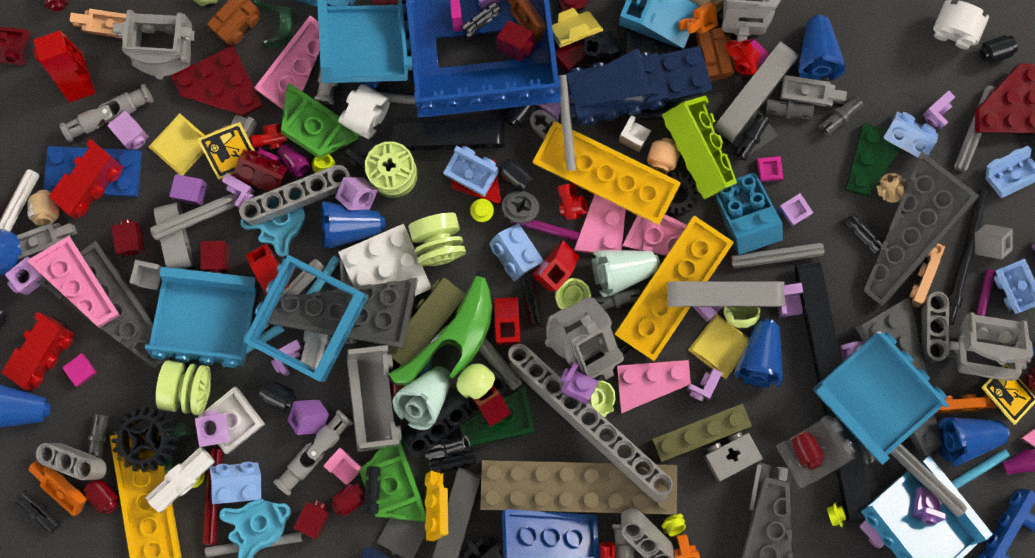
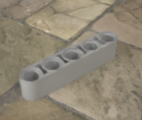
[714,42,799,143]
[239,165,351,225]
[667,281,785,307]

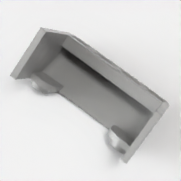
[347,345,402,452]

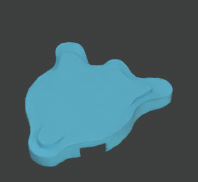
[240,191,305,258]
[219,499,291,558]

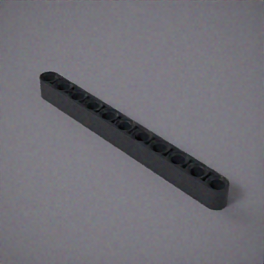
[795,261,872,523]

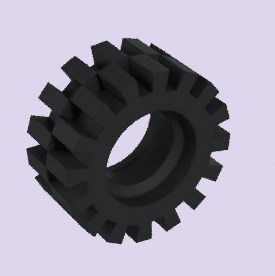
[666,172,698,217]

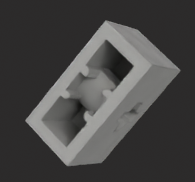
[704,431,763,482]

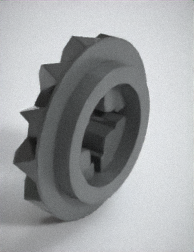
[501,191,539,225]

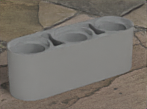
[154,202,194,269]
[921,292,949,363]
[36,443,107,480]
[621,508,674,558]

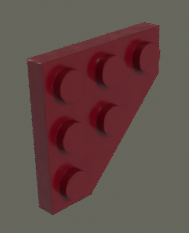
[171,45,264,117]
[975,63,1035,134]

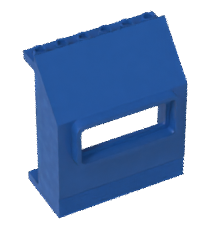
[406,0,561,118]

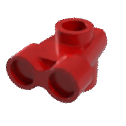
[725,40,760,75]
[249,123,287,149]
[557,183,588,220]

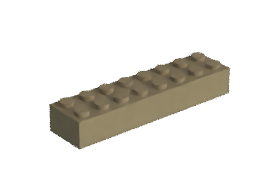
[481,460,677,514]

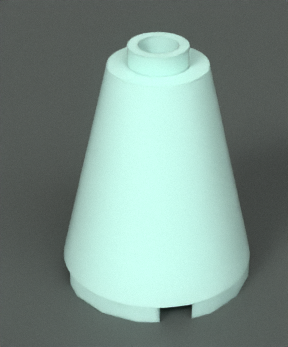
[592,250,660,297]
[392,366,453,430]

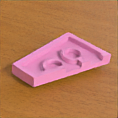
[617,360,691,414]

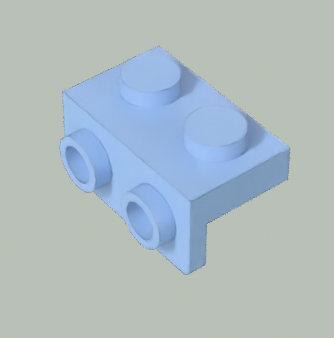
[884,111,938,158]
[443,146,498,197]
[985,146,1035,198]
[489,223,543,281]
[994,259,1035,314]
[210,462,261,504]

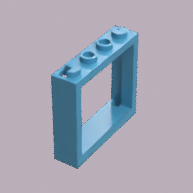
[243,255,369,382]

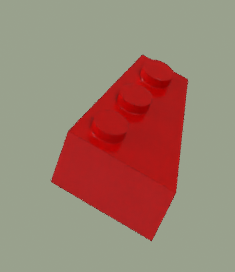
[33,31,96,103]
[48,139,124,219]
[1,311,75,391]

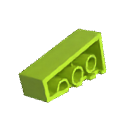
[662,96,737,199]

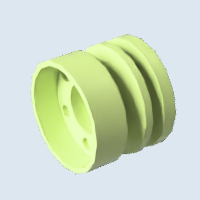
[365,141,417,198]
[408,213,466,267]
[156,360,211,416]

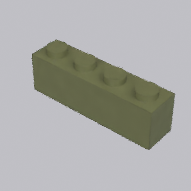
[387,277,466,366]
[650,404,752,463]

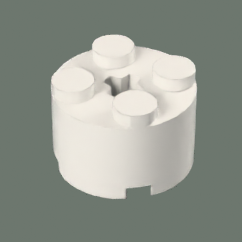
[933,0,989,50]
[338,84,390,139]

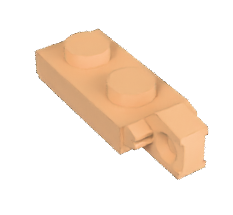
[70,9,126,38]
[909,244,945,308]

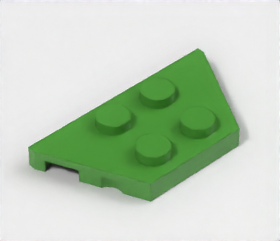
[280,83,362,159]
[359,441,426,522]

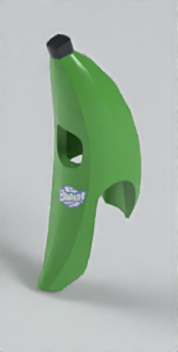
[387,270,492,385]

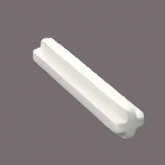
[0,169,39,232]

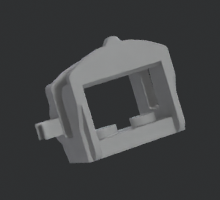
[722,0,781,42]
[112,10,195,80]
[545,297,624,380]
[947,312,1033,381]

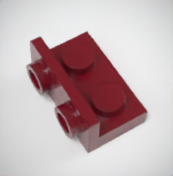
[0,26,31,65]
[232,149,287,192]

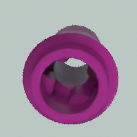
[277,144,311,178]
[1002,448,1035,475]

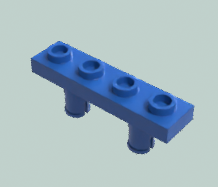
[977,488,1035,558]

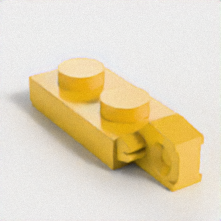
[425,471,448,542]

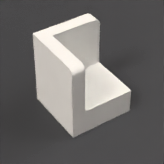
[619,115,651,152]

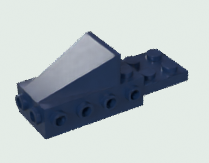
[566,46,713,126]

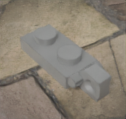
[780,75,847,107]
[17,223,77,262]

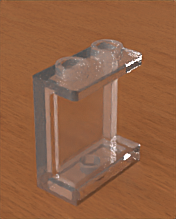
[776,416,856,488]

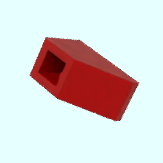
[532,240,579,291]
[246,243,289,296]
[494,297,521,346]

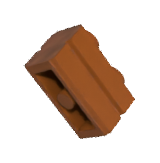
[206,0,261,47]
[695,27,736,82]

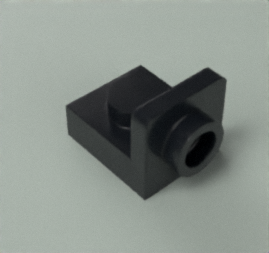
[345,136,377,171]

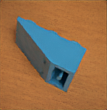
[619,0,699,50]
[714,172,783,255]

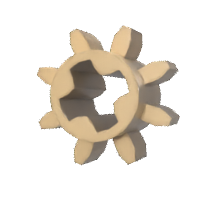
[877,173,908,203]

